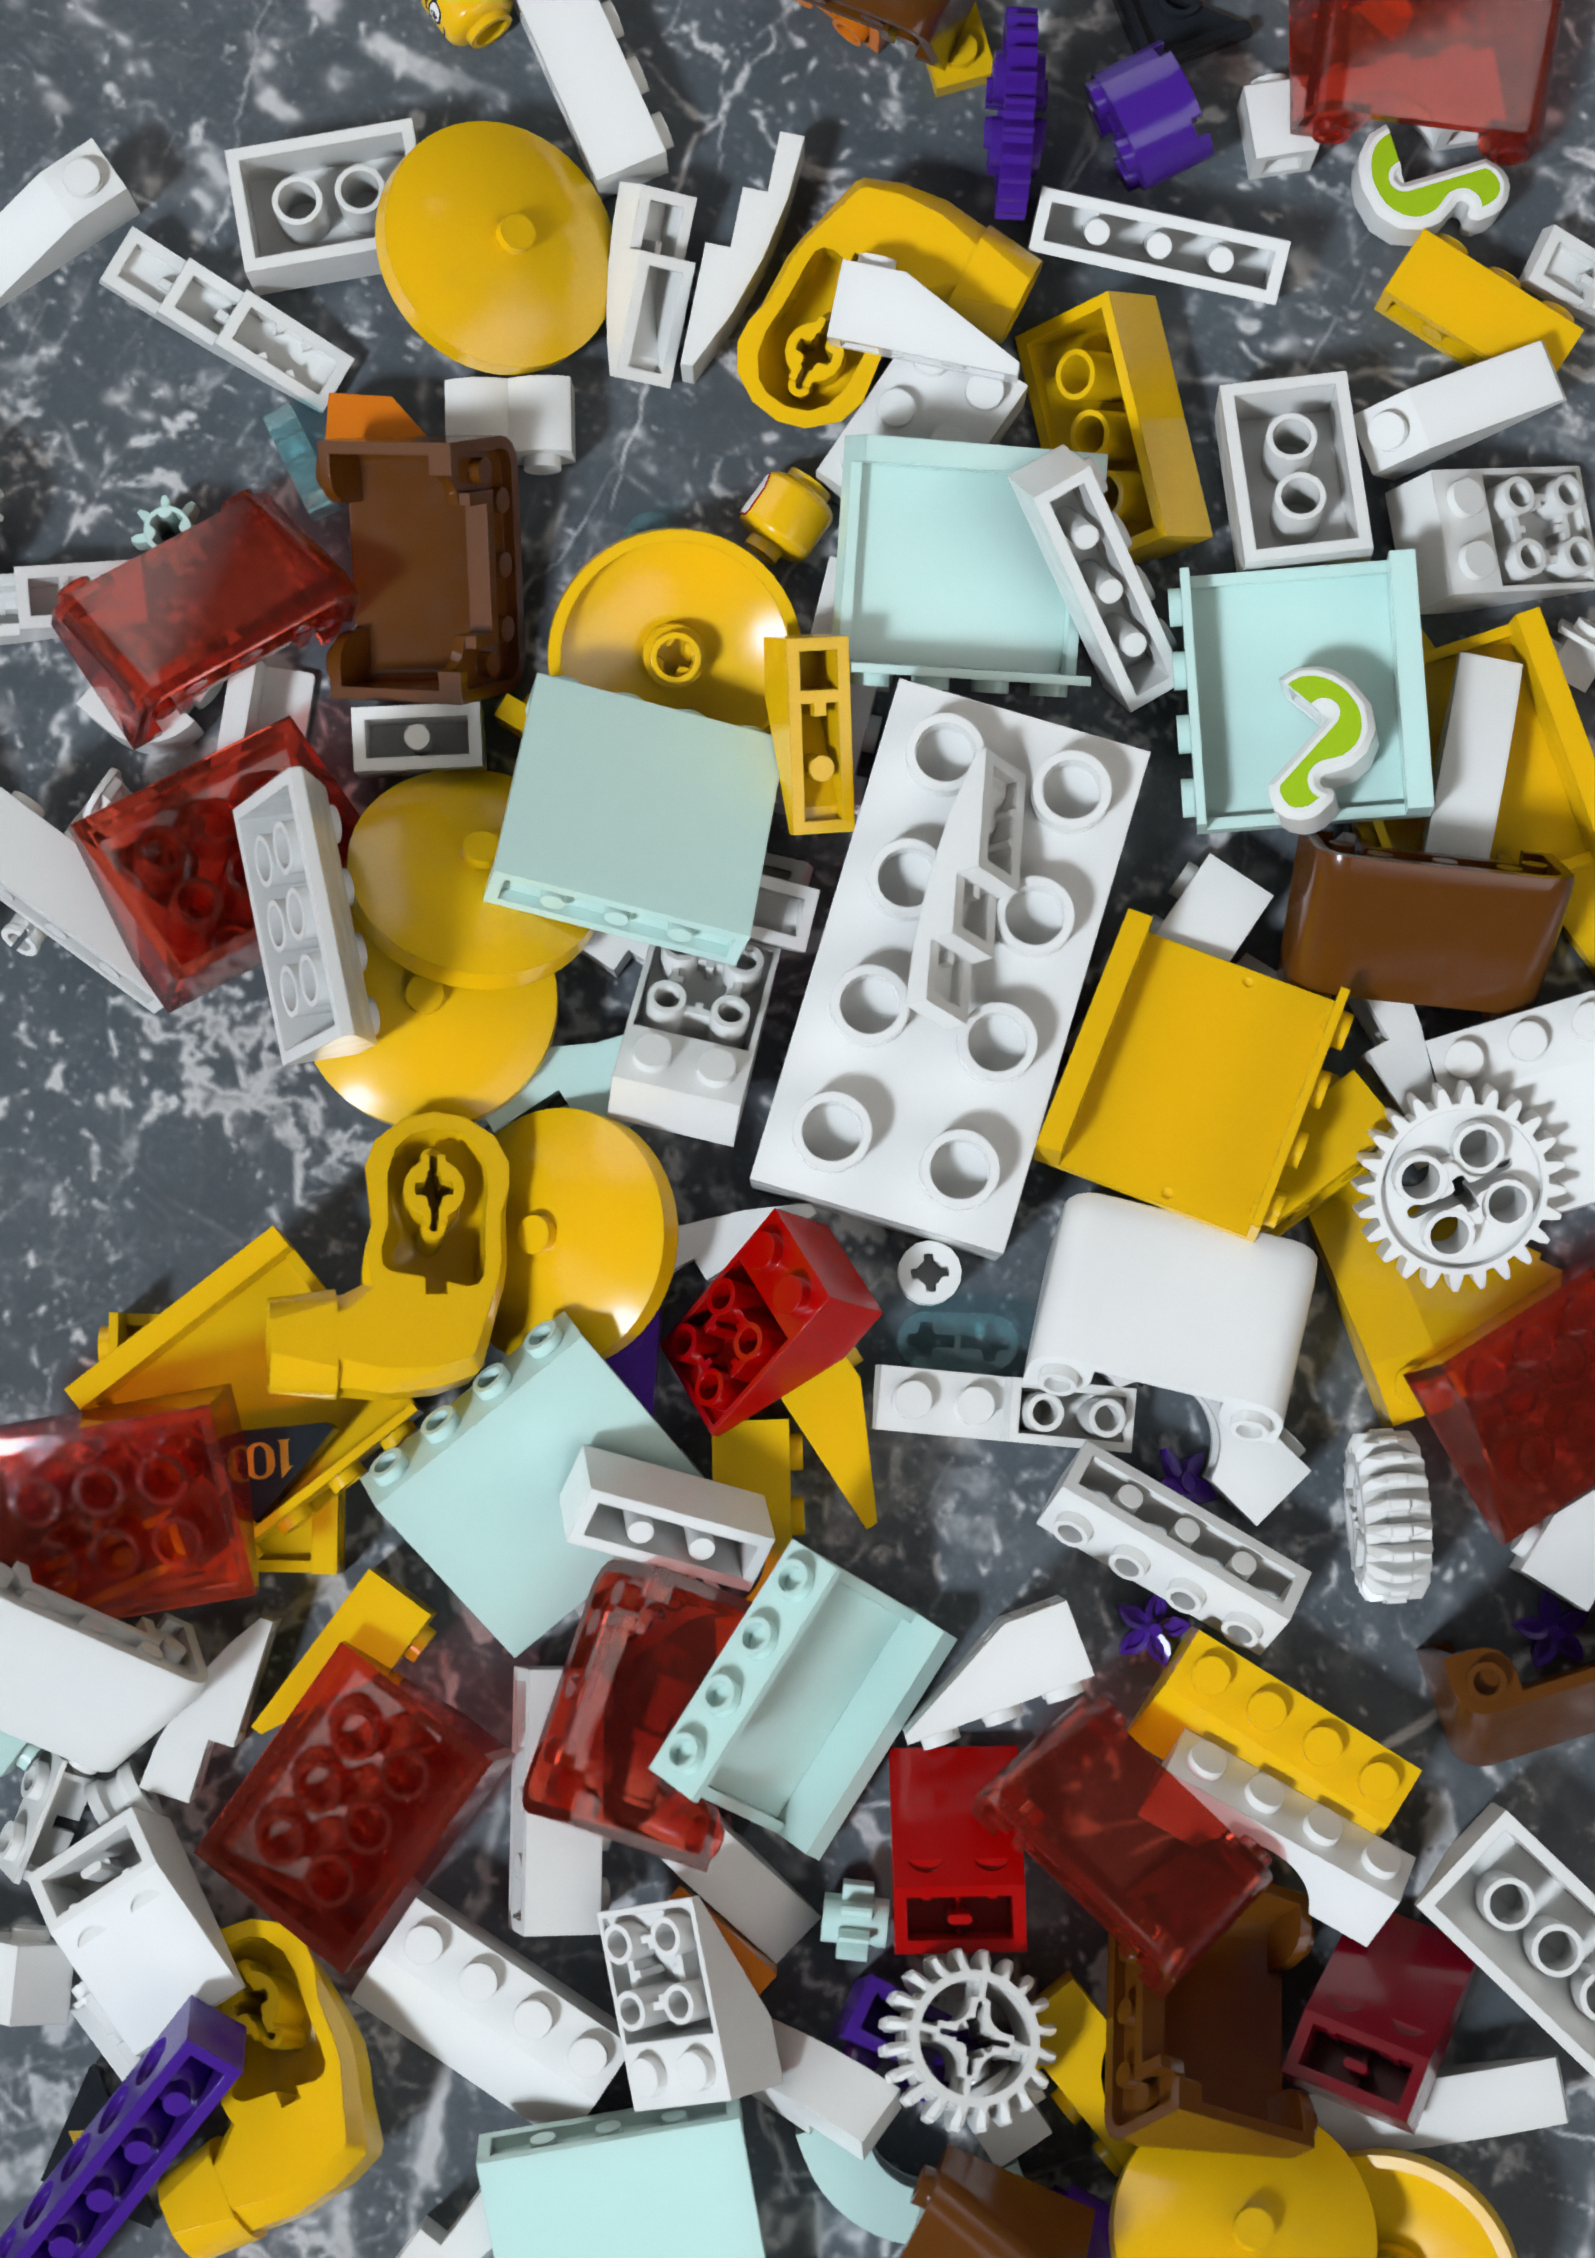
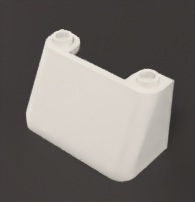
[1022,1192,1318,1444]
[0,1561,209,1775]

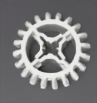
[1343,1428,1434,1604]
[878,1948,1057,2134]

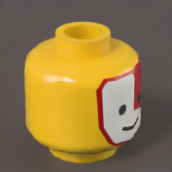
[739,467,833,565]

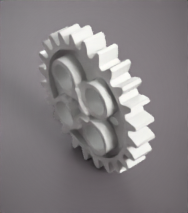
[1351,1080,1567,1292]

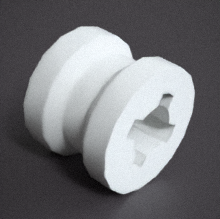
[896,1240,962,1306]
[84,1759,163,1827]

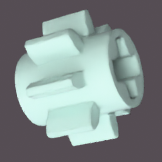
[131,495,214,579]
[820,1878,890,1962]

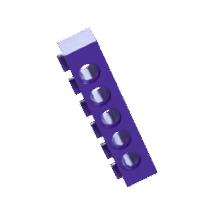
[0,1995,247,2258]

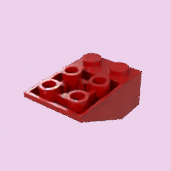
[660,1208,883,1437]
[888,1745,1027,1955]

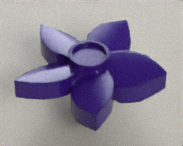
[1157,1448,1218,1505]
[1512,1590,1590,1668]
[1115,1593,1192,1666]

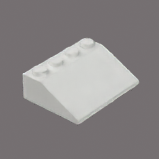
[232,766,380,1066]
[1425,990,1595,1214]

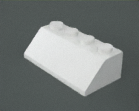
[1414,1802,1595,2078]
[350,1888,625,2125]

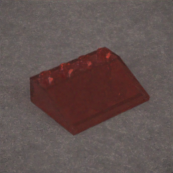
[69,715,361,1014]
[1403,1252,1595,1546]
[0,1383,260,1619]
[193,1641,516,1975]

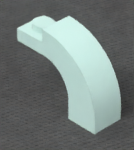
[795,2125,1025,2244]

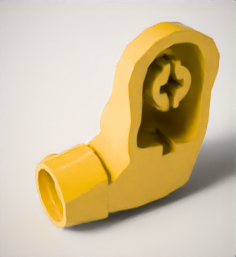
[737,177,1044,428]
[266,1111,509,1401]
[157,1919,384,2258]

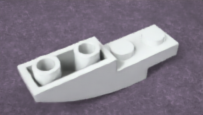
[870,1365,1137,1453]

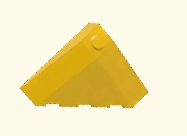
[1306,1171,1595,1427]

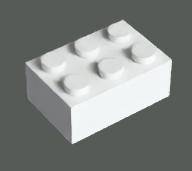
[224,118,419,296]
[816,359,1028,506]
[1214,371,1374,572]

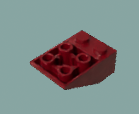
[1281,1912,1478,2135]

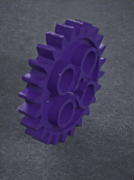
[983,6,1048,221]

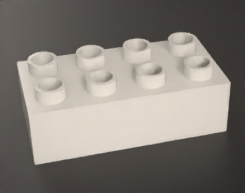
[750,678,1151,1261]

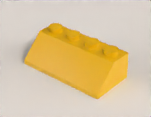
[1015,291,1213,564]
[1124,1626,1422,1836]

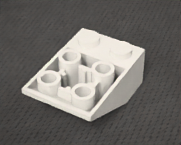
[1385,466,1595,615]
[607,941,781,1147]
[902,1594,1095,1751]
[26,1806,246,2057]
[597,1895,784,2112]

